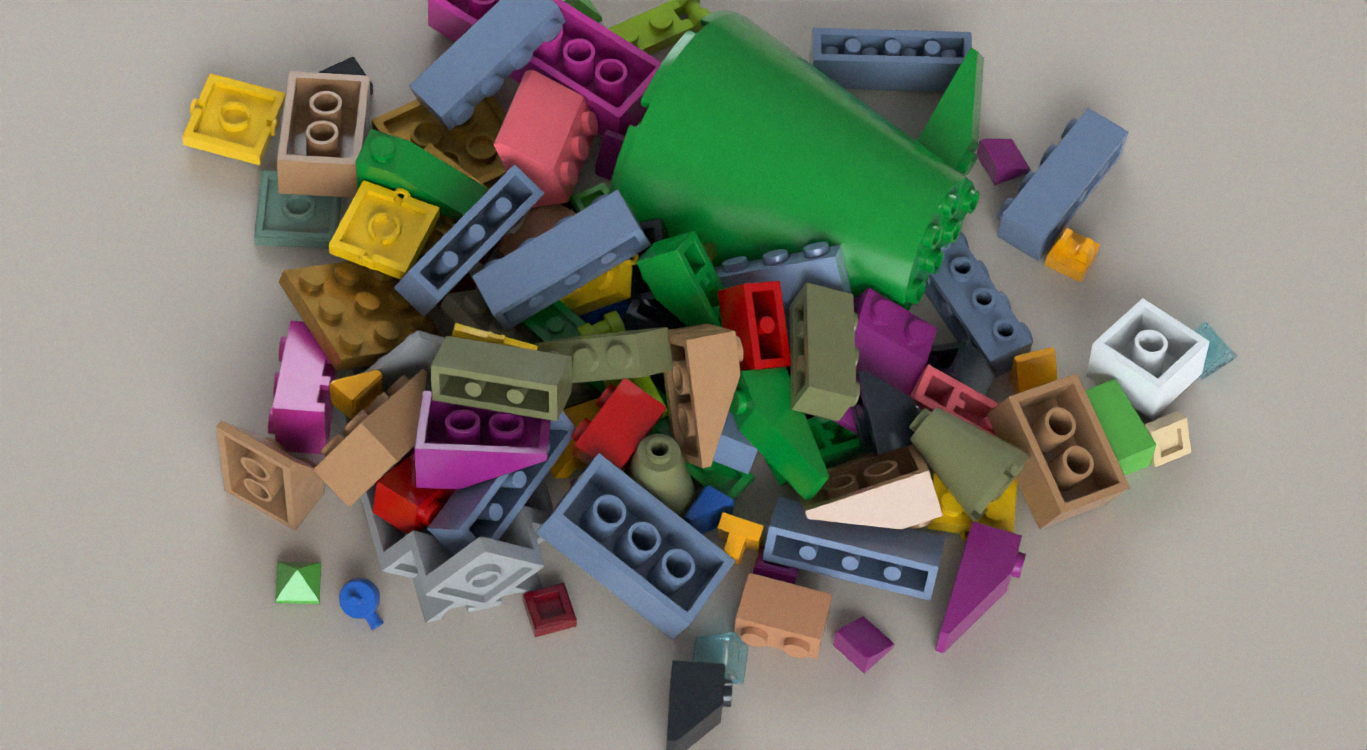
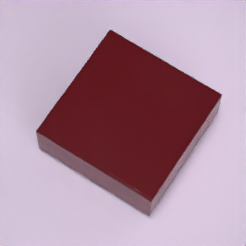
[523,583,577,637]

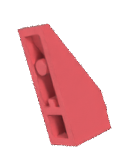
[909,364,999,437]

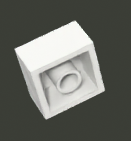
[1086,298,1210,420]

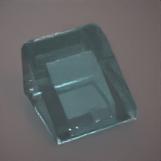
[1195,322,1238,380]
[692,632,748,684]

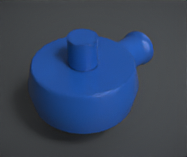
[339,578,384,630]

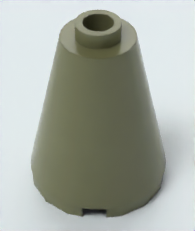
[909,407,1031,522]
[623,434,697,520]

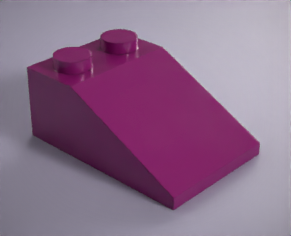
[832,288,938,435]
[415,391,551,489]

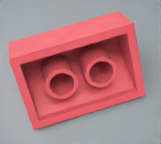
[494,70,598,208]

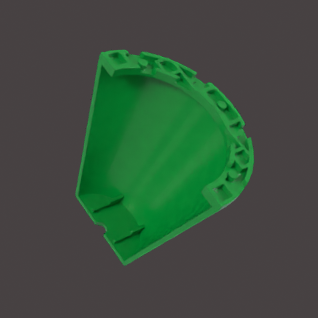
[608,10,980,311]

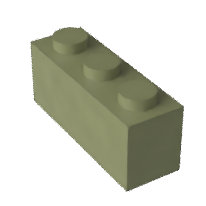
[789,282,860,421]
[535,327,674,383]
[431,336,572,421]

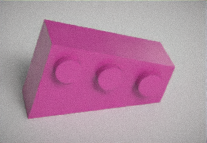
[268,321,339,454]

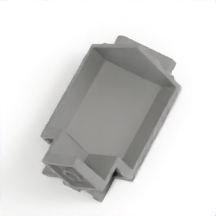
[335,330,554,623]

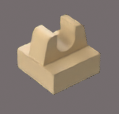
[1144,411,1191,467]

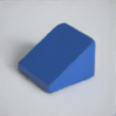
[684,485,734,534]

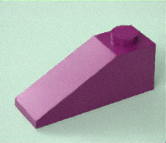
[935,522,1026,653]

